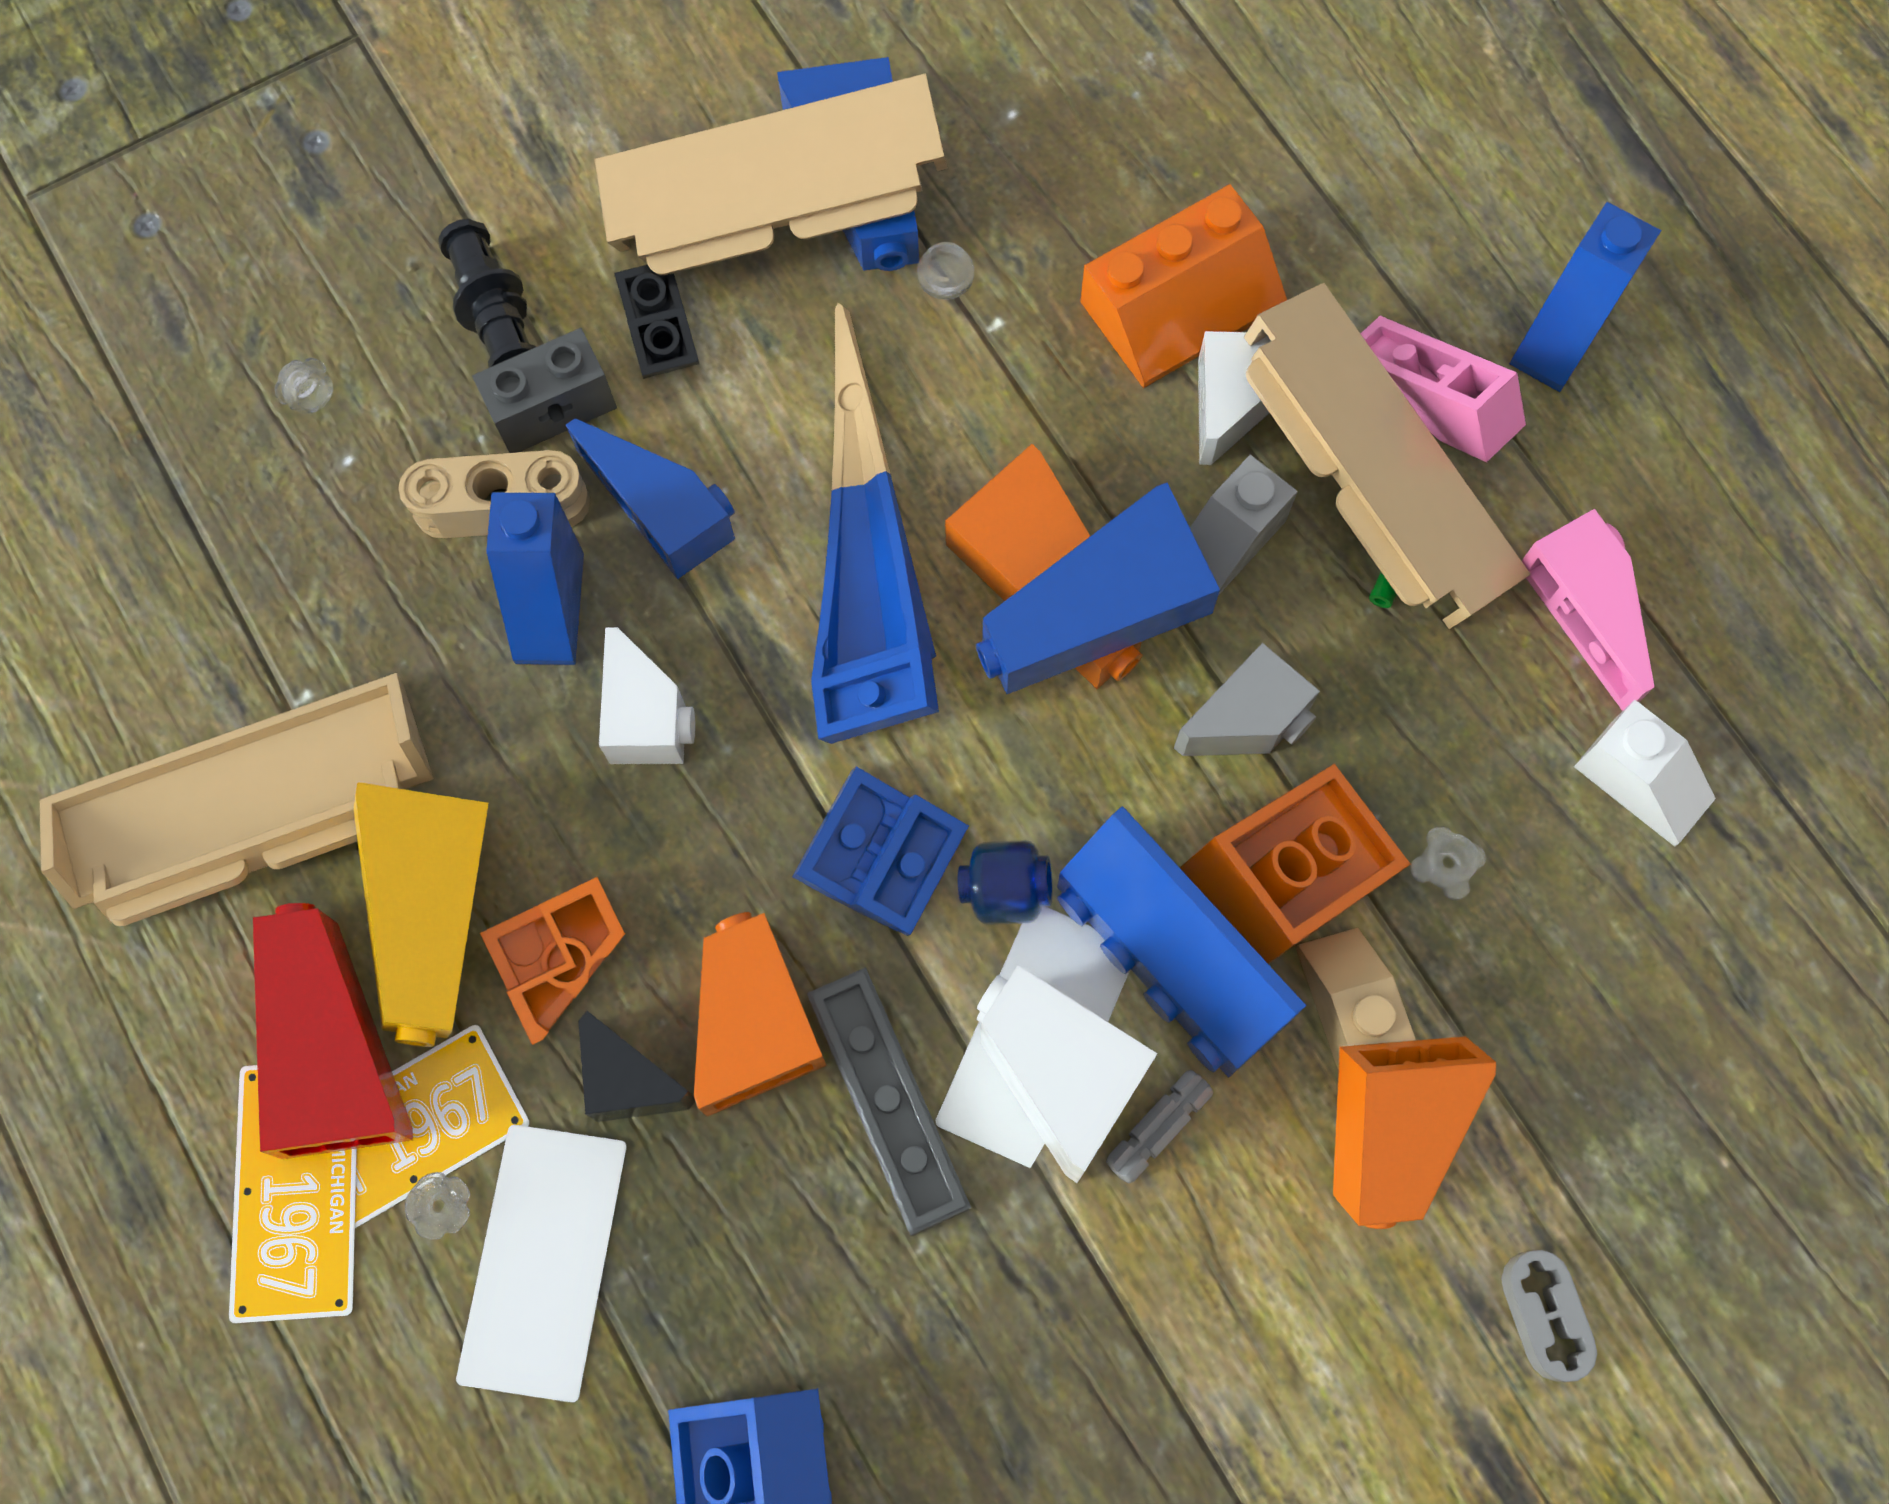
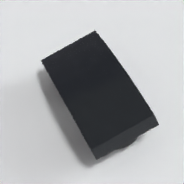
[614,264,699,379]

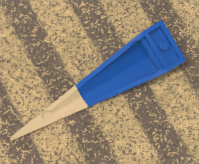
[811,303,939,744]

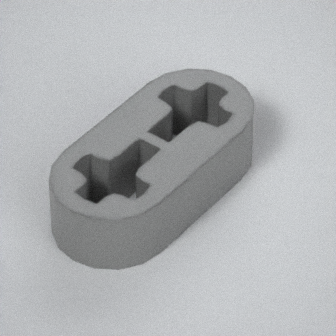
[1501,1250,1597,1382]

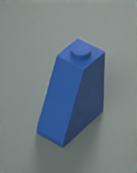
[1509,202,1662,392]
[486,492,584,665]

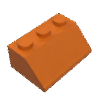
[1080,184,1287,388]

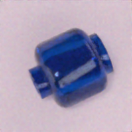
[958,840,1053,925]

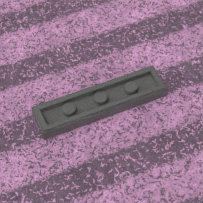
[807,967,971,1236]

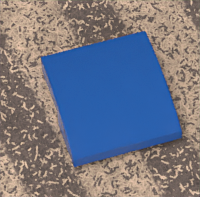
[792,766,969,936]

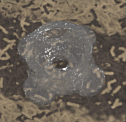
[1410,826,1486,900]

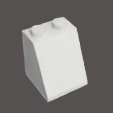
[976,965,1157,1183]

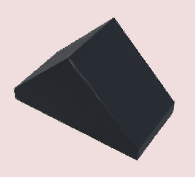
[578,1011,695,1122]

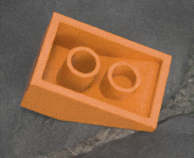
[1180,764,1411,964]

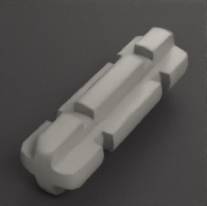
[1106,1070,1213,1184]

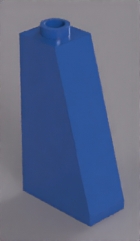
[777,57,919,271]
[976,483,1220,695]

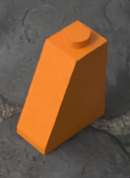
[694,912,827,1117]
[1333,1036,1496,1229]

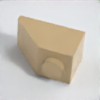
[1296,928,1416,1069]

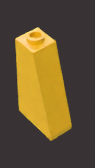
[354,782,489,1047]

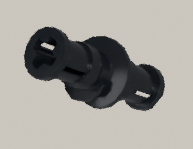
[438,219,536,368]

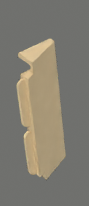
[595,73,948,275]
[1244,283,1531,629]
[39,673,433,926]

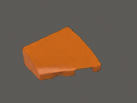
[480,877,625,1045]

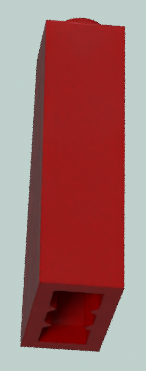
[253,903,413,1159]

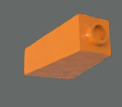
[945,444,1143,689]

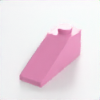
[1360,316,1526,462]
[1522,509,1655,711]

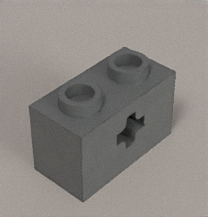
[472,328,617,453]

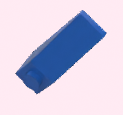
[566,418,735,579]

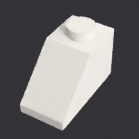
[1198,331,1271,465]
[599,627,695,764]
[1574,700,1716,847]

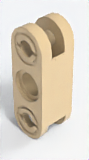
[398,450,591,538]

